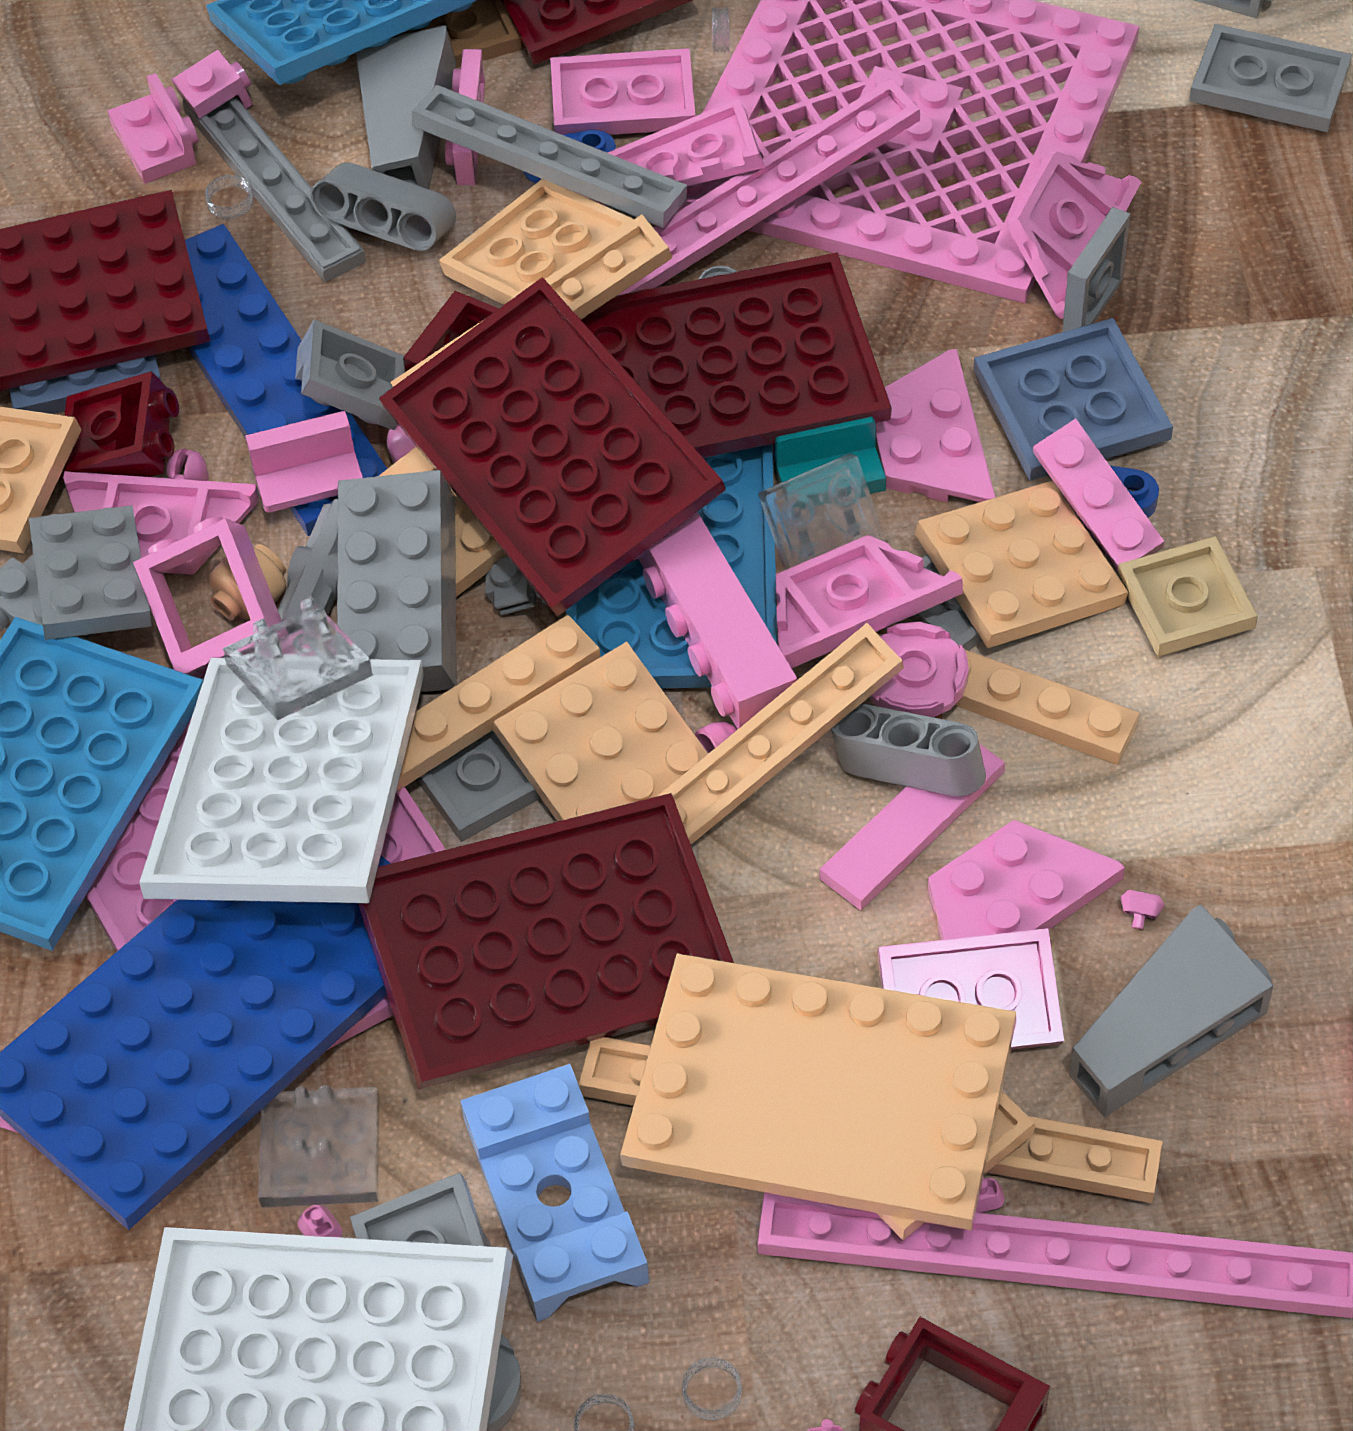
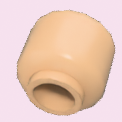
[209,544,287,621]

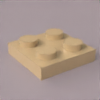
[1117,536,1258,657]

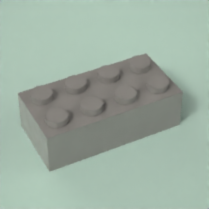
[337,470,457,692]

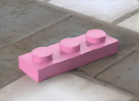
[445,49,485,185]
[1033,419,1165,571]

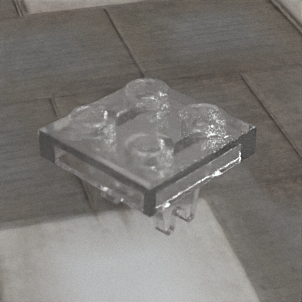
[758,453,886,571]
[223,597,373,720]
[258,1085,379,1208]

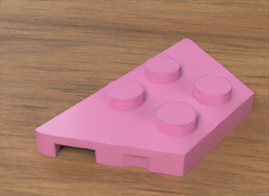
[1007,151,1141,319]
[875,349,995,503]
[63,472,259,575]
[776,535,963,668]
[928,820,1125,940]

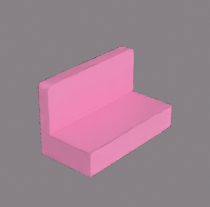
[245,411,363,513]

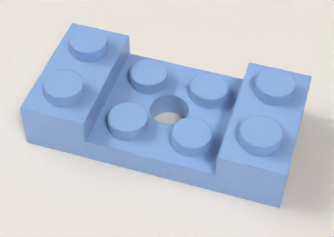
[460,1064,649,1322]

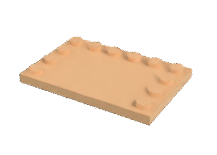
[620,954,1017,1231]

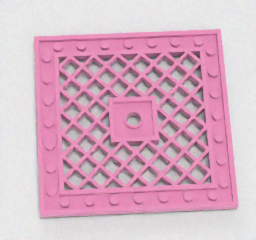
[677,0,1140,303]

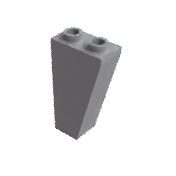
[356,25,456,189]
[1069,904,1274,1117]

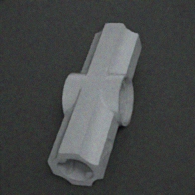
[278,499,338,644]

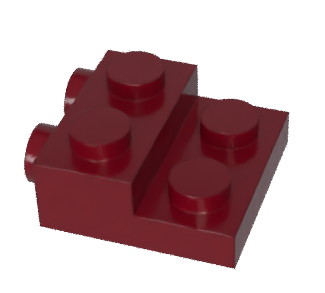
[59,371,179,485]

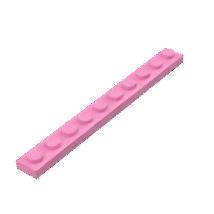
[758,1192,1353,1318]

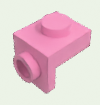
[171,50,253,119]

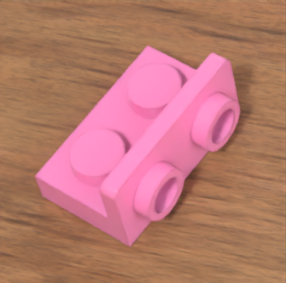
[107,73,199,184]

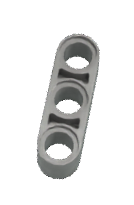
[310,162,456,251]
[831,704,986,796]

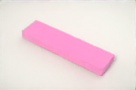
[819,744,1005,911]

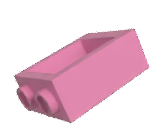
[133,517,289,680]

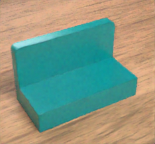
[774,417,886,511]

